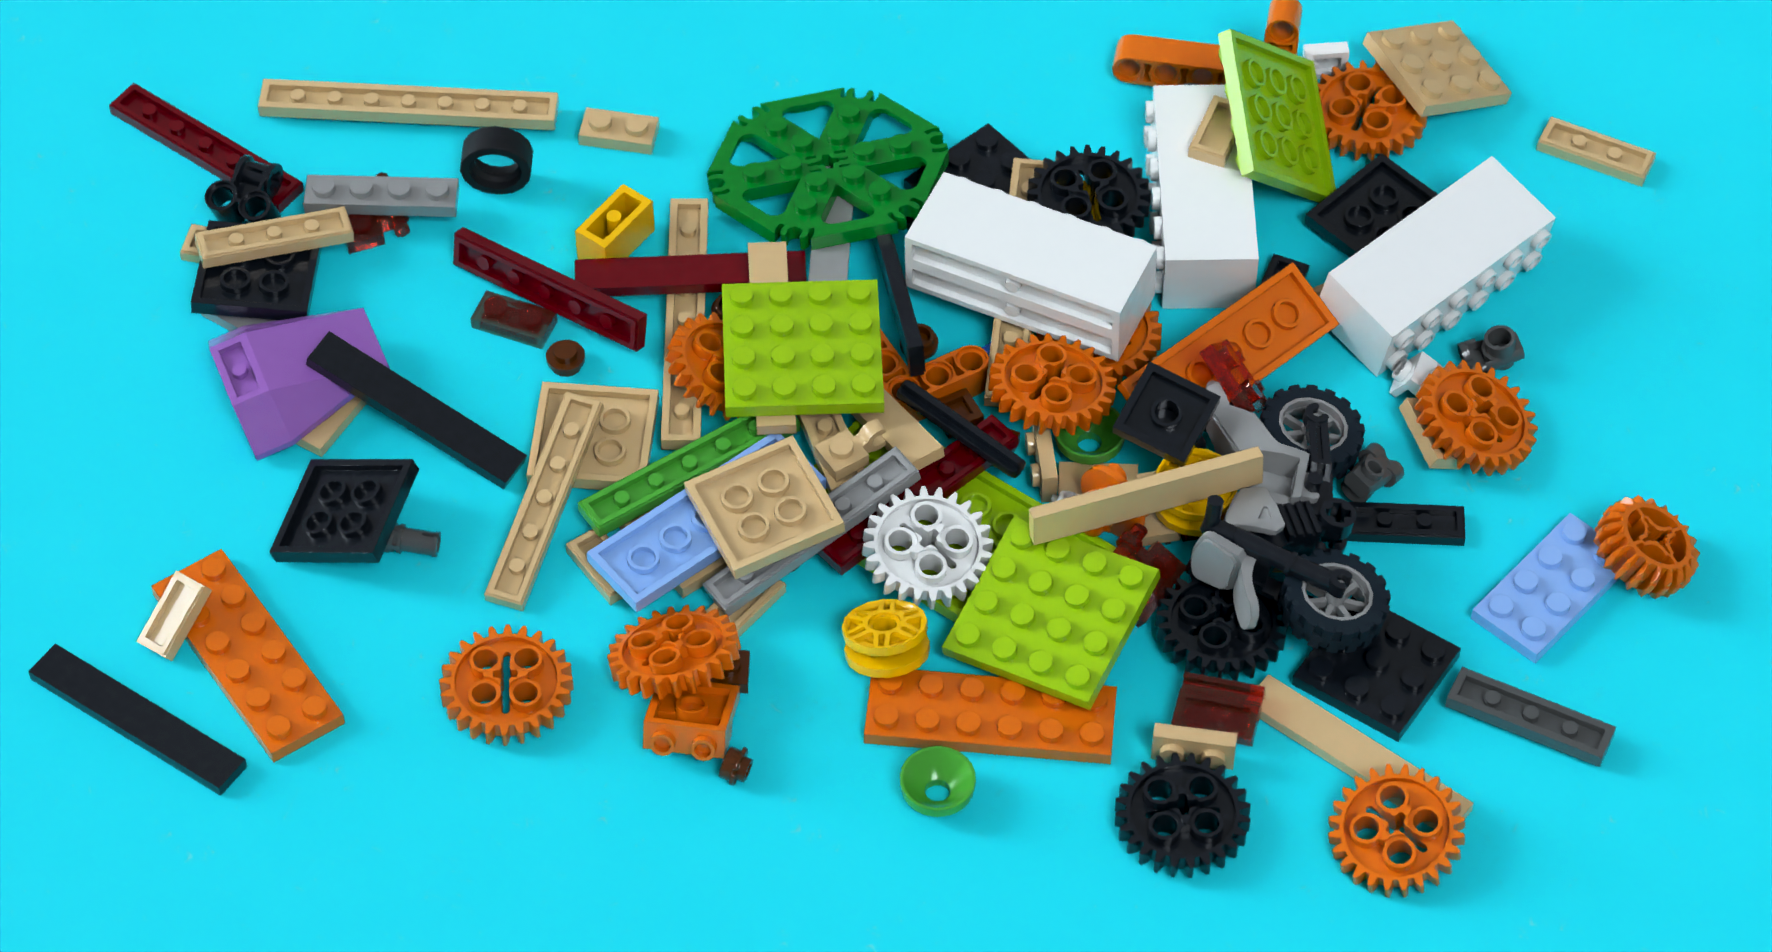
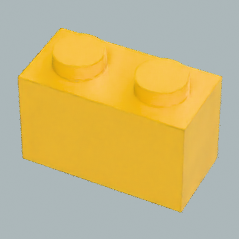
[575,184,655,259]

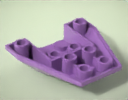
[208,308,390,461]

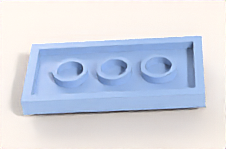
[1471,513,1619,663]

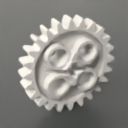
[862,486,994,610]

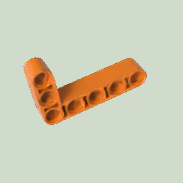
[1112,0,1302,86]
[880,328,989,422]

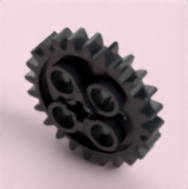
[1027,145,1151,237]
[1155,572,1288,682]
[1114,752,1251,878]

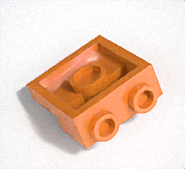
[643,682,740,761]

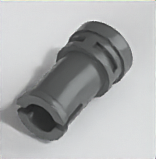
[384,523,441,558]

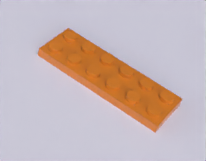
[1117,262,1339,403]
[151,549,345,763]
[864,670,1117,764]

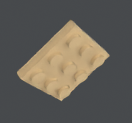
[1362,20,1512,117]
[526,381,659,490]
[684,435,845,580]

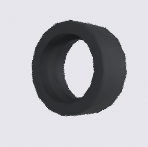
[460,126,533,194]

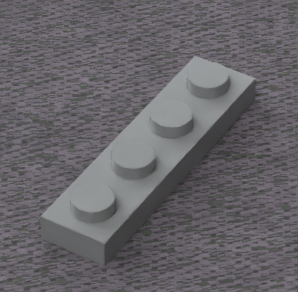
[303,175,459,217]

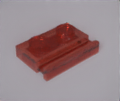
[1171,672,1266,747]

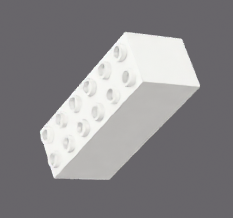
[1143,84,1259,309]
[1320,156,1556,377]
[905,172,1157,362]

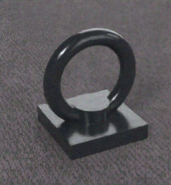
[1112,361,1221,467]

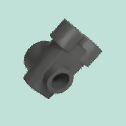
[1457,325,1525,373]
[1341,443,1404,502]

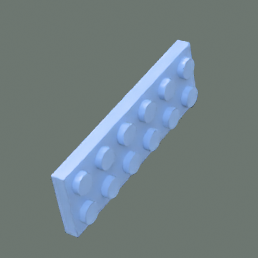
[587,434,827,612]

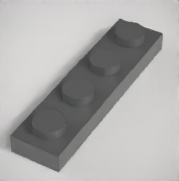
[1445,667,1616,767]

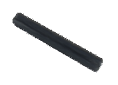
[896,380,1026,478]

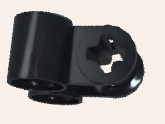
[205,155,283,223]

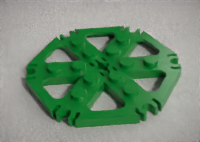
[707,88,949,250]

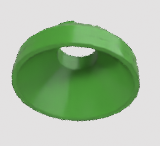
[1055,407,1125,465]
[900,746,976,817]

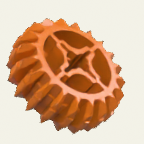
[1593,495,1700,599]

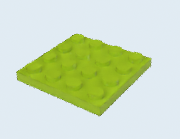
[1218,29,1336,203]
[722,279,884,417]
[942,516,1161,710]

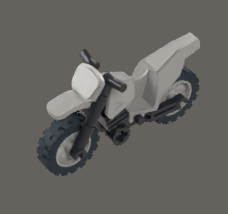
[1185,380,1391,653]

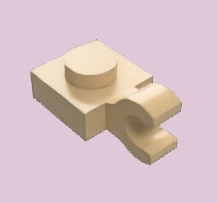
[814,419,886,481]

